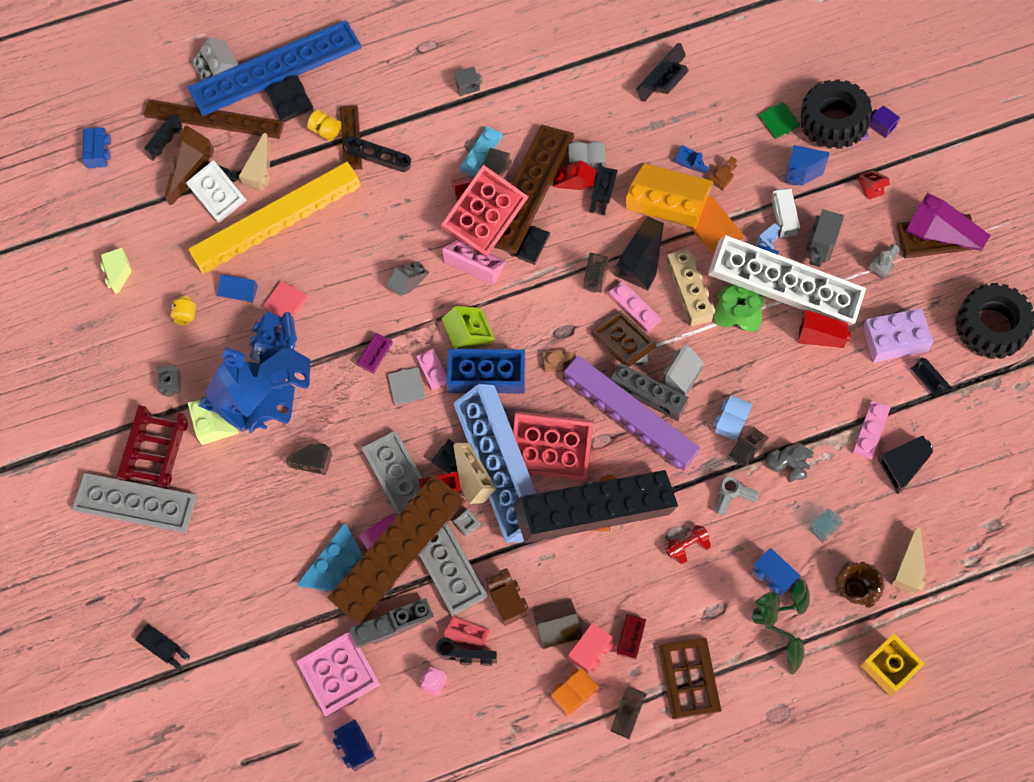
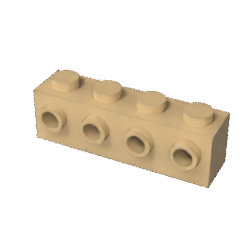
[667,249,715,327]

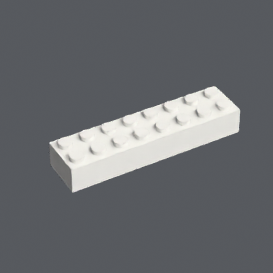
[708,235,866,326]

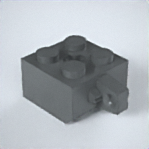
[806,209,844,267]

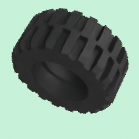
[800,79,872,149]
[956,283,1034,359]

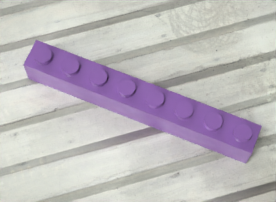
[564,355,700,471]

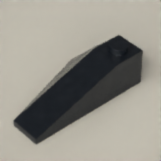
[615,216,664,291]

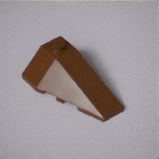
[165,125,214,205]

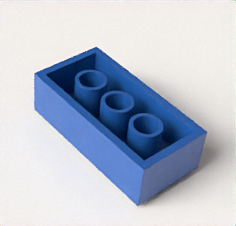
[447,349,525,394]

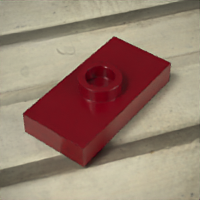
[616,614,646,660]

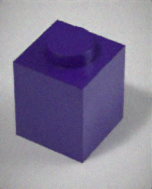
[869,105,900,138]

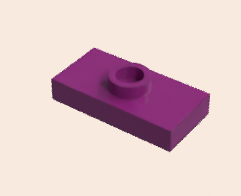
[357,333,393,374]

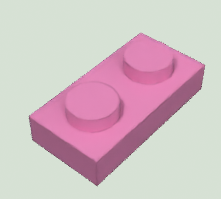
[416,349,447,390]

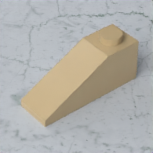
[239,133,270,192]
[453,443,496,504]
[891,527,926,595]

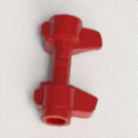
[665,525,711,565]

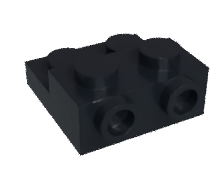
[265,75,314,122]

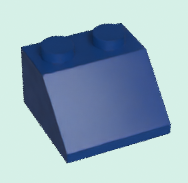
[784,145,830,186]

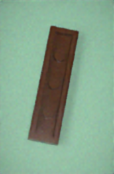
[340,105,362,170]

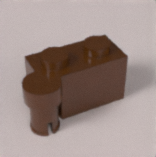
[485,568,529,626]

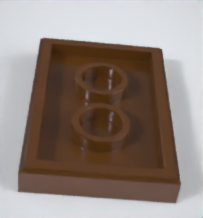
[591,311,656,367]

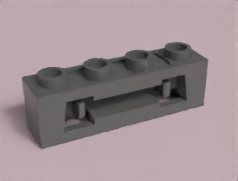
[611,363,689,421]

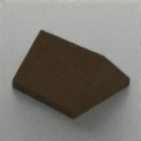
[532,599,582,649]

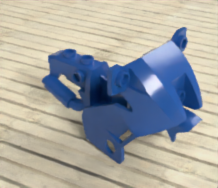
[198,311,310,433]

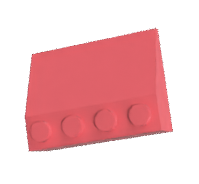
[441,165,529,257]
[513,411,594,481]

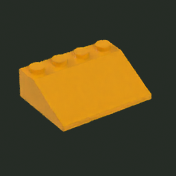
[626,163,713,228]

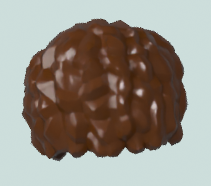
[836,561,885,608]

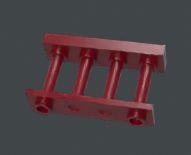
[116,405,188,489]

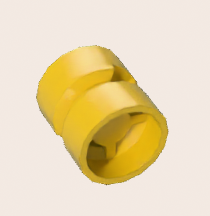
[307,109,341,141]

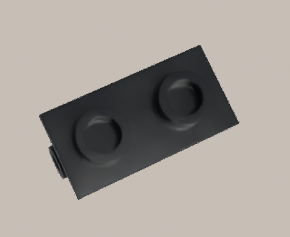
[910,357,951,397]

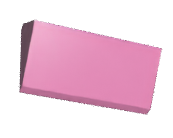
[443,240,506,285]

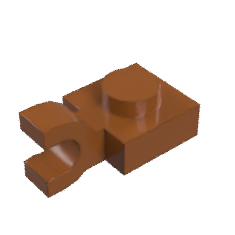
[708,156,737,191]

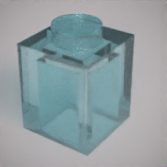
[809,508,843,543]

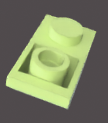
[100,248,132,294]

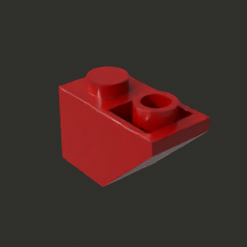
[553,160,596,190]

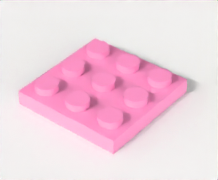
[296,631,380,716]

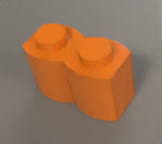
[551,668,599,717]

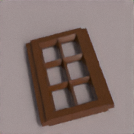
[658,638,722,720]

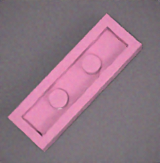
[609,281,661,333]
[853,400,891,460]

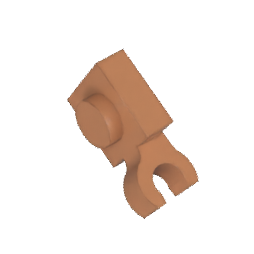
[543,350,576,372]

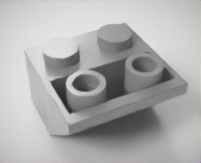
[192,38,239,80]
[663,344,704,396]

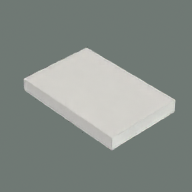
[186,160,247,223]

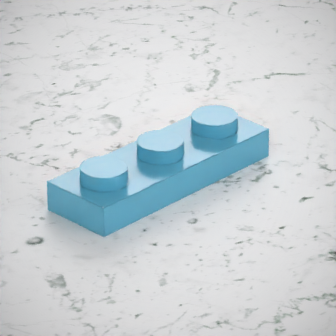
[460,126,503,177]

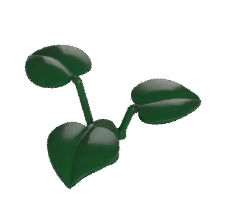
[752,579,810,675]

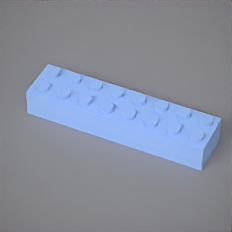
[453,384,537,543]

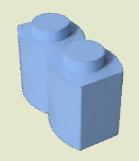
[713,395,752,442]

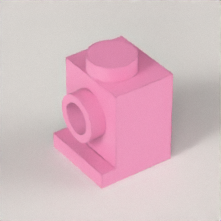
[420,667,447,697]

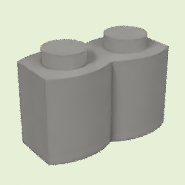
[568,141,606,170]

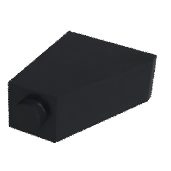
[878,435,933,494]

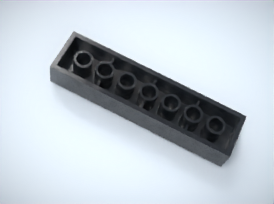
[513,470,678,543]

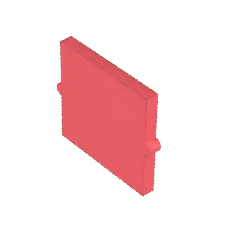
[263,281,307,317]

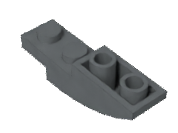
[349,598,434,649]

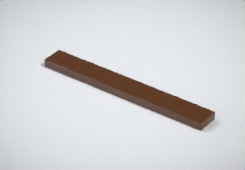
[144,99,284,139]

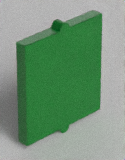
[758,102,801,139]

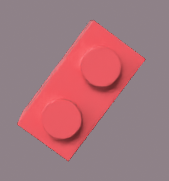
[568,623,613,674]

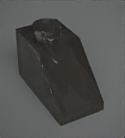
[484,147,512,177]
[583,252,608,293]
[729,427,769,467]
[286,443,332,475]
[610,686,647,739]

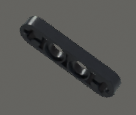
[344,136,411,172]

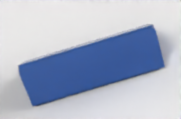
[217,274,258,303]

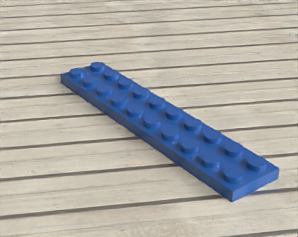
[188,20,361,116]

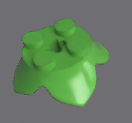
[714,284,765,332]

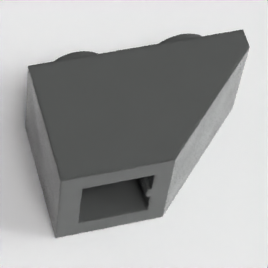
[387,261,429,296]

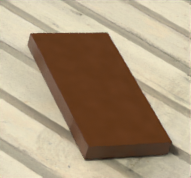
[896,214,973,259]

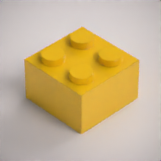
[861,634,925,696]

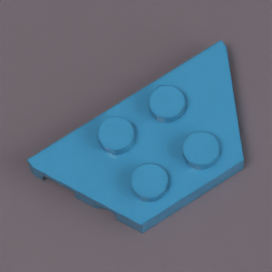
[297,523,363,592]

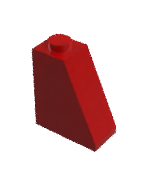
[798,310,851,348]

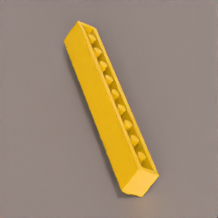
[188,162,360,274]

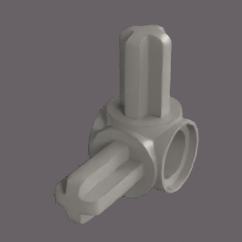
[869,244,900,279]
[715,477,759,515]

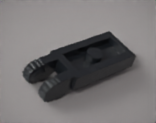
[144,114,183,161]
[590,166,618,216]
[135,624,190,671]

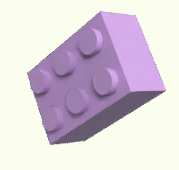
[862,308,933,363]

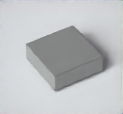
[453,509,481,537]

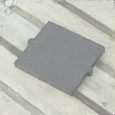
[388,367,425,405]

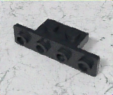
[636,43,689,102]

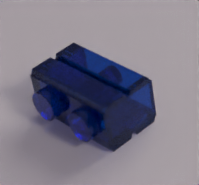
[333,719,377,771]

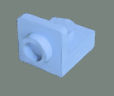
[756,223,780,249]

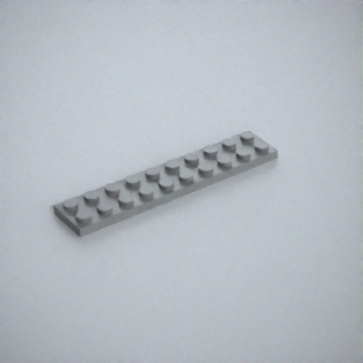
[362,430,488,617]

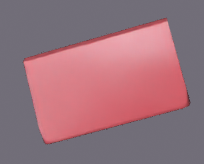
[444,616,490,650]

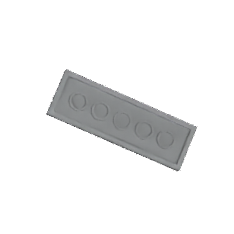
[72,473,197,534]

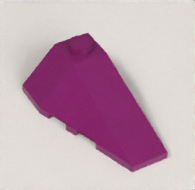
[906,192,991,251]

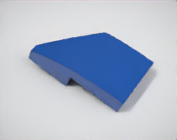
[674,145,708,173]

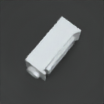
[771,188,800,238]

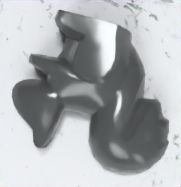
[766,443,814,482]

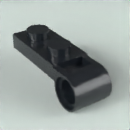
[436,637,498,666]

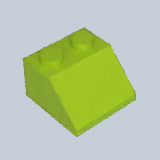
[442,306,495,349]

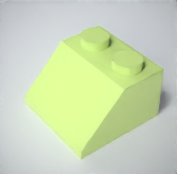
[188,399,239,445]

